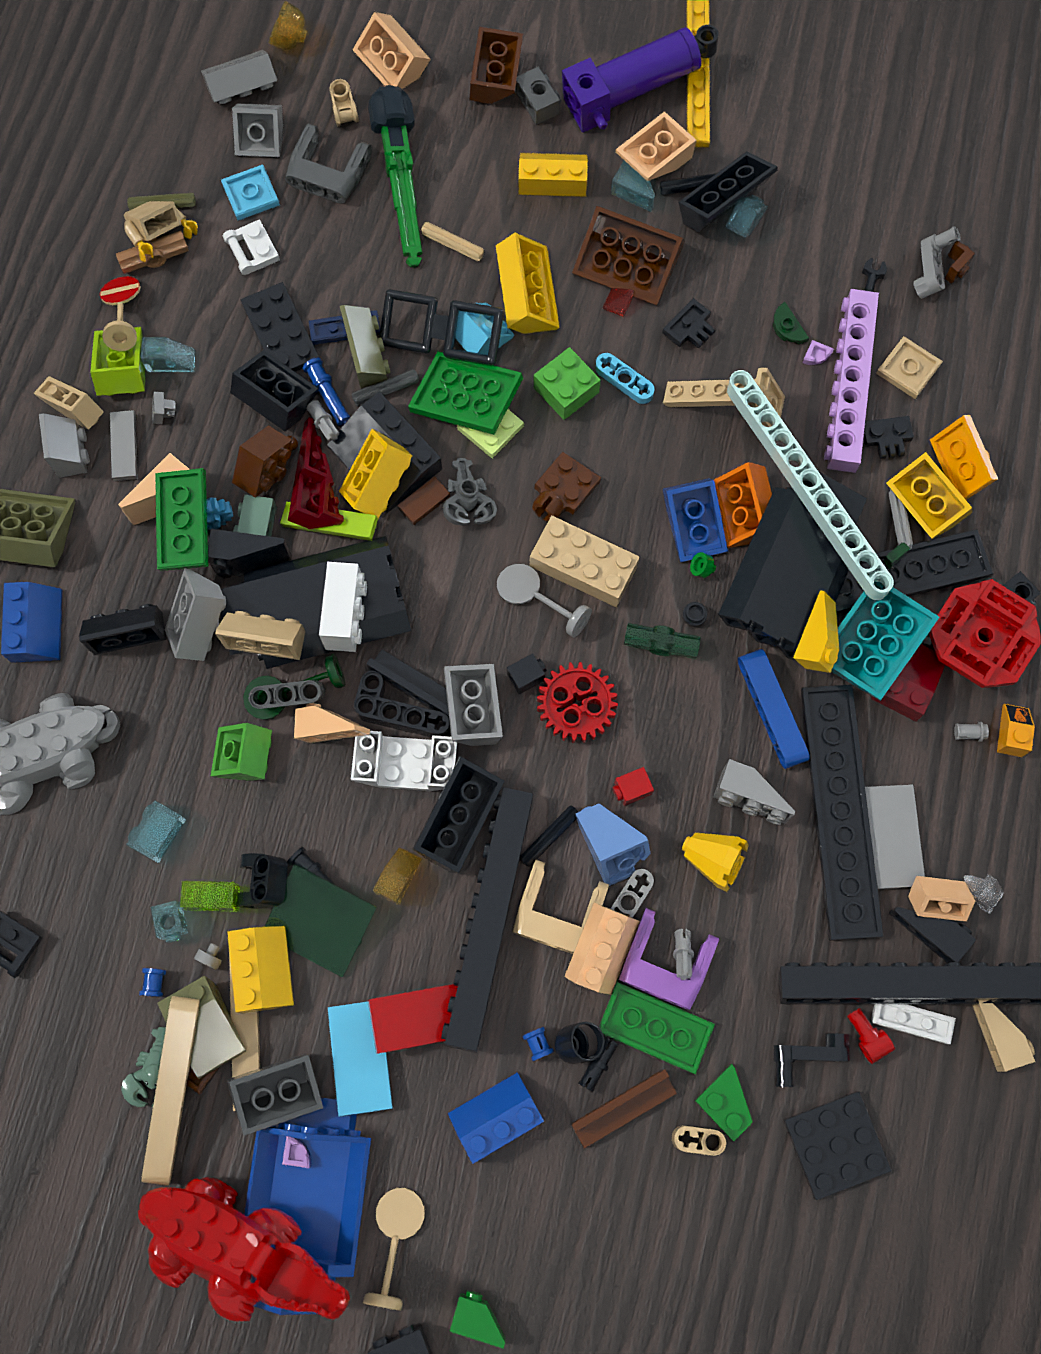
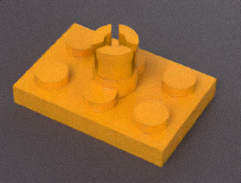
[930,415,998,500]

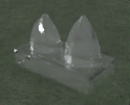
[964,874,1004,914]

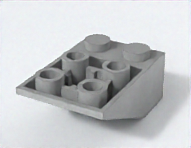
[713,759,795,825]

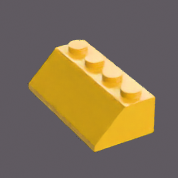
[496,233,560,334]

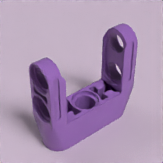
[619,908,719,1010]

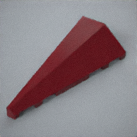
[288,417,344,529]

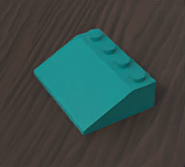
[831,582,940,701]

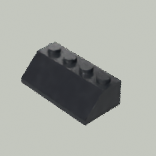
[678,151,778,232]
[413,756,504,873]

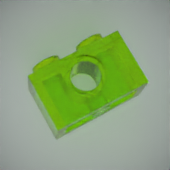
[180,881,240,912]

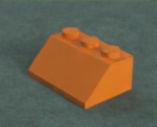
[714,462,772,548]

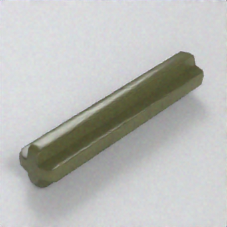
[127,193,196,210]

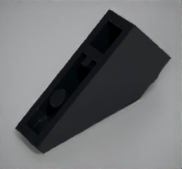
[888,907,976,963]

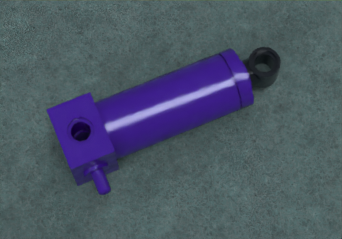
[562,24,719,133]

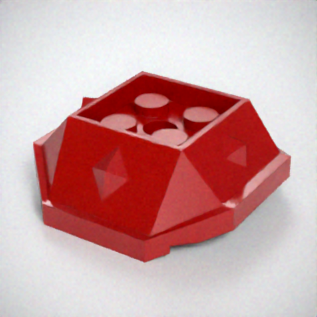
[928,579,1041,688]

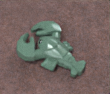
[121,1027,166,1108]

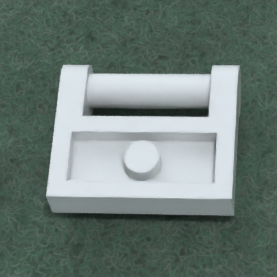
[223,219,280,275]

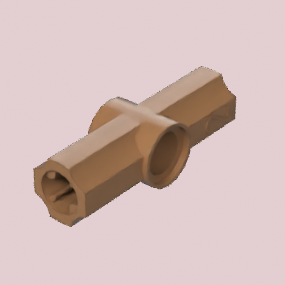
[116,231,189,274]

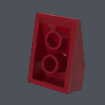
[871,644,945,722]

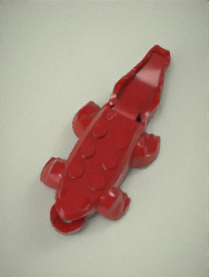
[138,1177,350,1321]

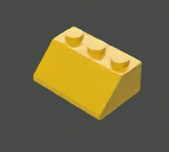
[519,153,588,197]
[339,429,412,519]
[886,452,972,539]
[228,926,294,1014]

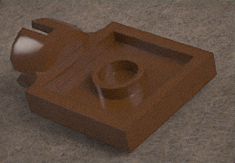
[532,452,601,522]

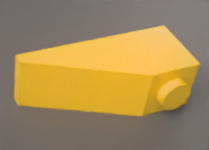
[793,591,839,673]

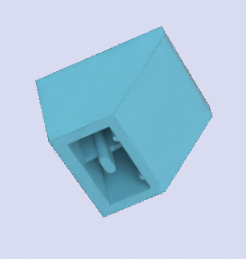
[455,303,514,355]

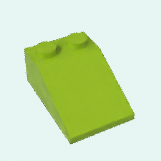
[90,327,145,396]

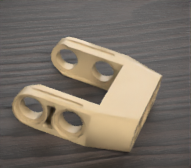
[513,860,609,954]

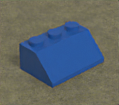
[1,582,63,662]
[448,1072,544,1164]

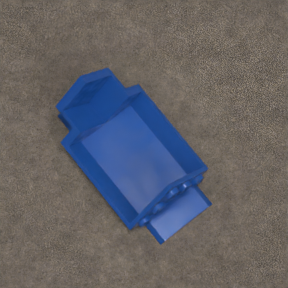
[244,1098,371,1315]

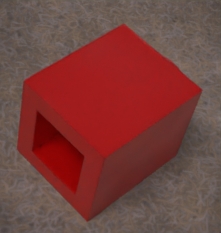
[612,767,654,806]

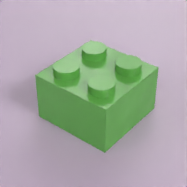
[533,347,601,420]

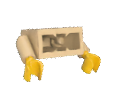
[124,201,198,262]

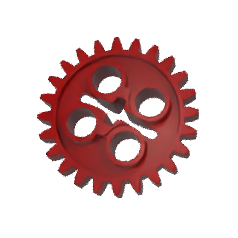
[537,662,618,743]

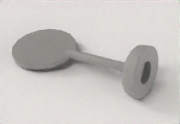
[497,564,592,638]

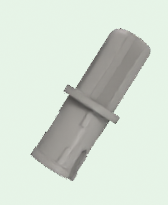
[307,400,339,441]
[673,929,694,980]

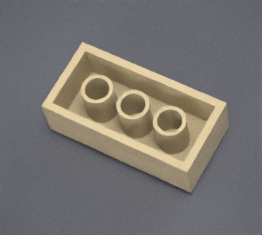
[530,515,640,608]

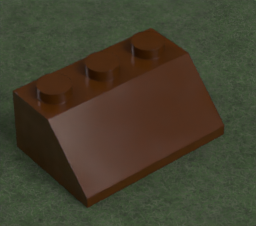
[469,27,523,104]

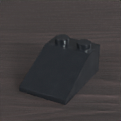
[208,529,292,578]

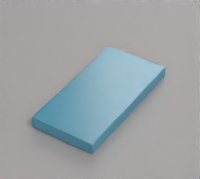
[328,1002,393,1117]

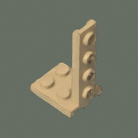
[663,368,785,427]

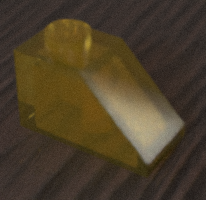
[373,847,422,905]

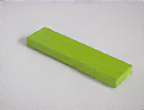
[280,502,378,541]

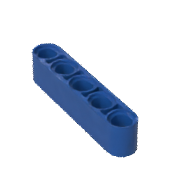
[738,649,810,769]

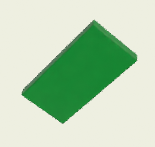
[155,468,208,571]
[599,982,715,1075]

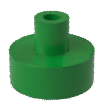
[690,552,716,578]

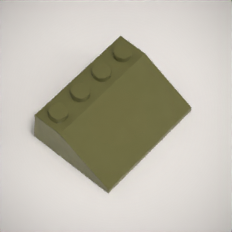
[0,489,75,567]

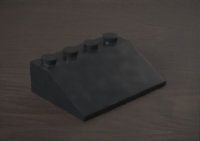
[327,391,442,513]

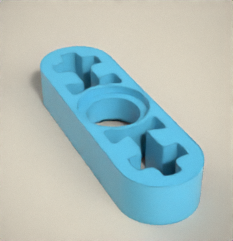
[595,353,654,404]

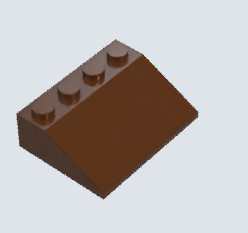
[572,206,685,305]

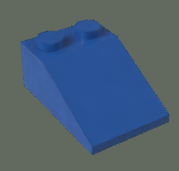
[662,478,728,562]

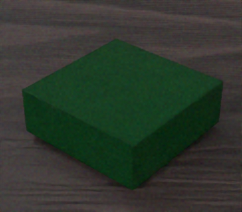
[882,542,910,570]

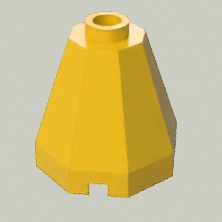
[682,833,748,892]

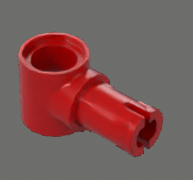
[847,1008,895,1064]

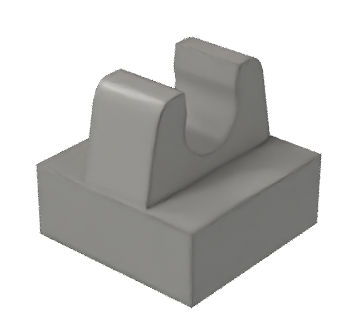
[152,392,176,424]

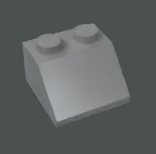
[232,104,283,157]
[39,413,90,478]

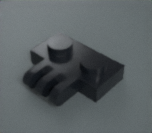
[662,298,715,348]
[863,416,914,459]

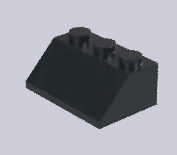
[230,350,319,432]
[79,604,167,655]

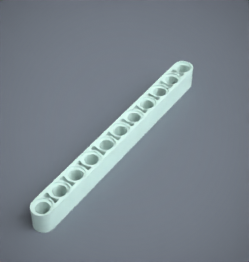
[727,370,893,600]

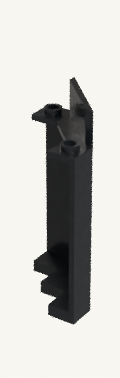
[718,471,867,660]
[220,536,411,669]

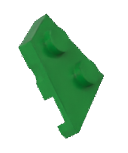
[694,1064,752,1142]

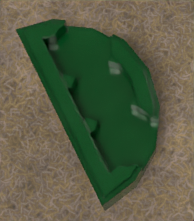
[773,302,809,344]

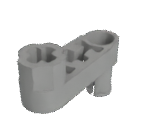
[914,226,961,299]

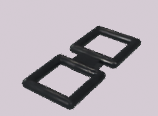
[379,289,504,366]

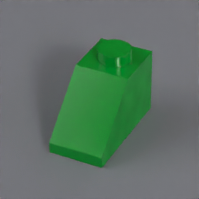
[450,1290,505,1349]

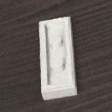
[870,1004,956,1045]

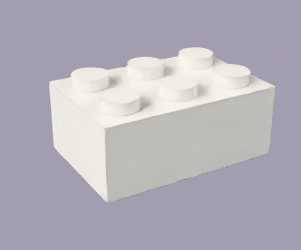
[319,562,367,652]

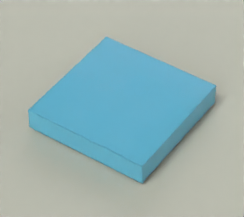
[221,165,280,220]

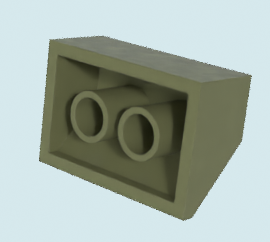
[340,305,390,388]

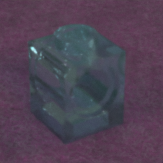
[151,900,188,943]

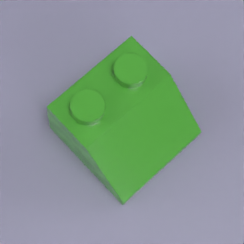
[211,723,272,781]

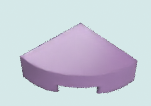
[802,340,834,365]
[282,1136,311,1168]

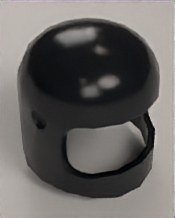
[554,1021,605,1064]

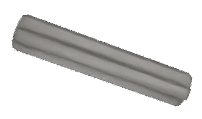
[888,489,913,550]

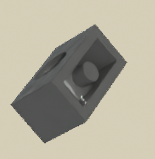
[515,67,561,125]

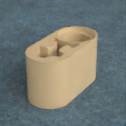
[672,1125,726,1156]

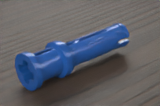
[303,358,351,426]

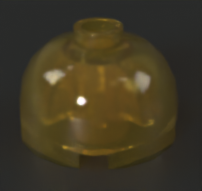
[269,1,308,50]

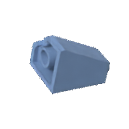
[576,804,651,886]

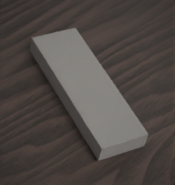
[110,410,138,481]

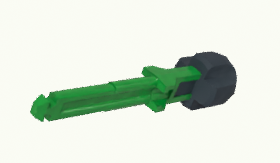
[368,85,422,267]

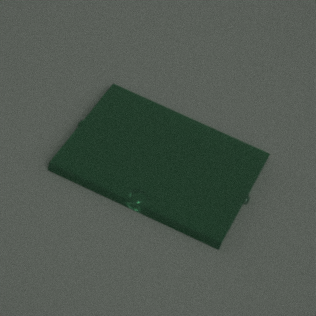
[264,864,377,977]

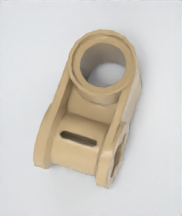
[330,79,359,127]

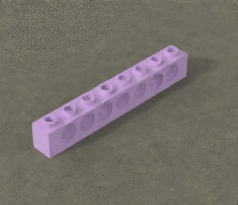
[824,289,879,473]

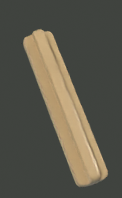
[421,222,484,261]

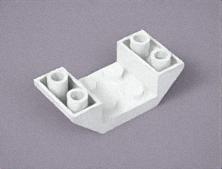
[351,731,457,791]

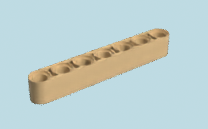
[141,996,200,1186]

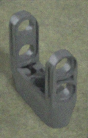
[285,123,372,203]

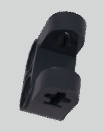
[236,853,288,908]

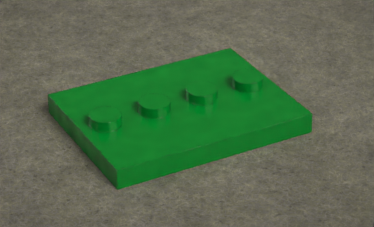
[408,352,523,435]

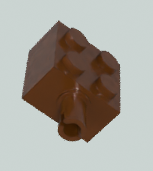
[232,425,298,498]

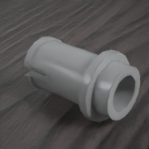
[954,722,989,742]

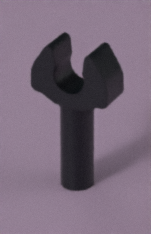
[862,258,887,292]

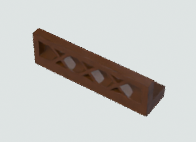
[571,1069,677,1148]

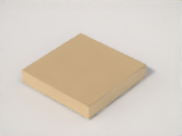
[876,336,943,399]

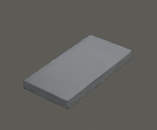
[865,785,925,889]

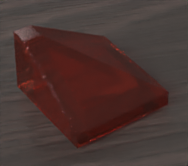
[603,288,634,317]

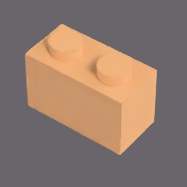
[908,876,975,922]

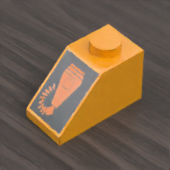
[997,704,1035,757]

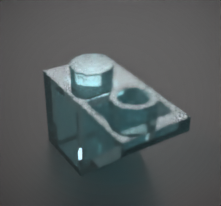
[725,195,768,237]

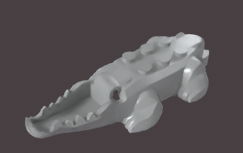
[0,693,120,815]

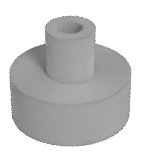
[194,943,222,970]

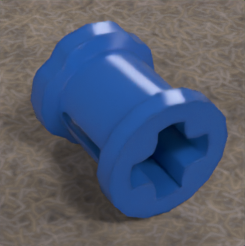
[139,968,166,997]
[522,1027,554,1061]

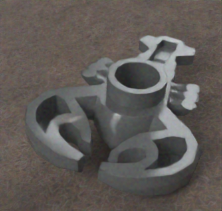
[442,458,497,526]

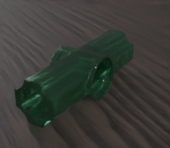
[624,623,701,659]

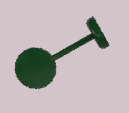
[243,654,346,720]

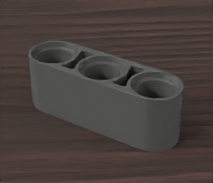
[248,680,325,709]

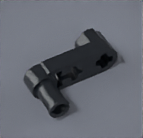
[774,1033,850,1087]

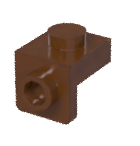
[944,241,975,284]

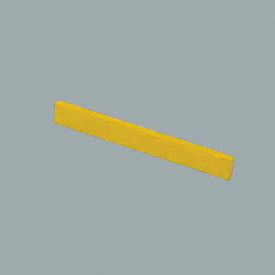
[687,0,710,147]

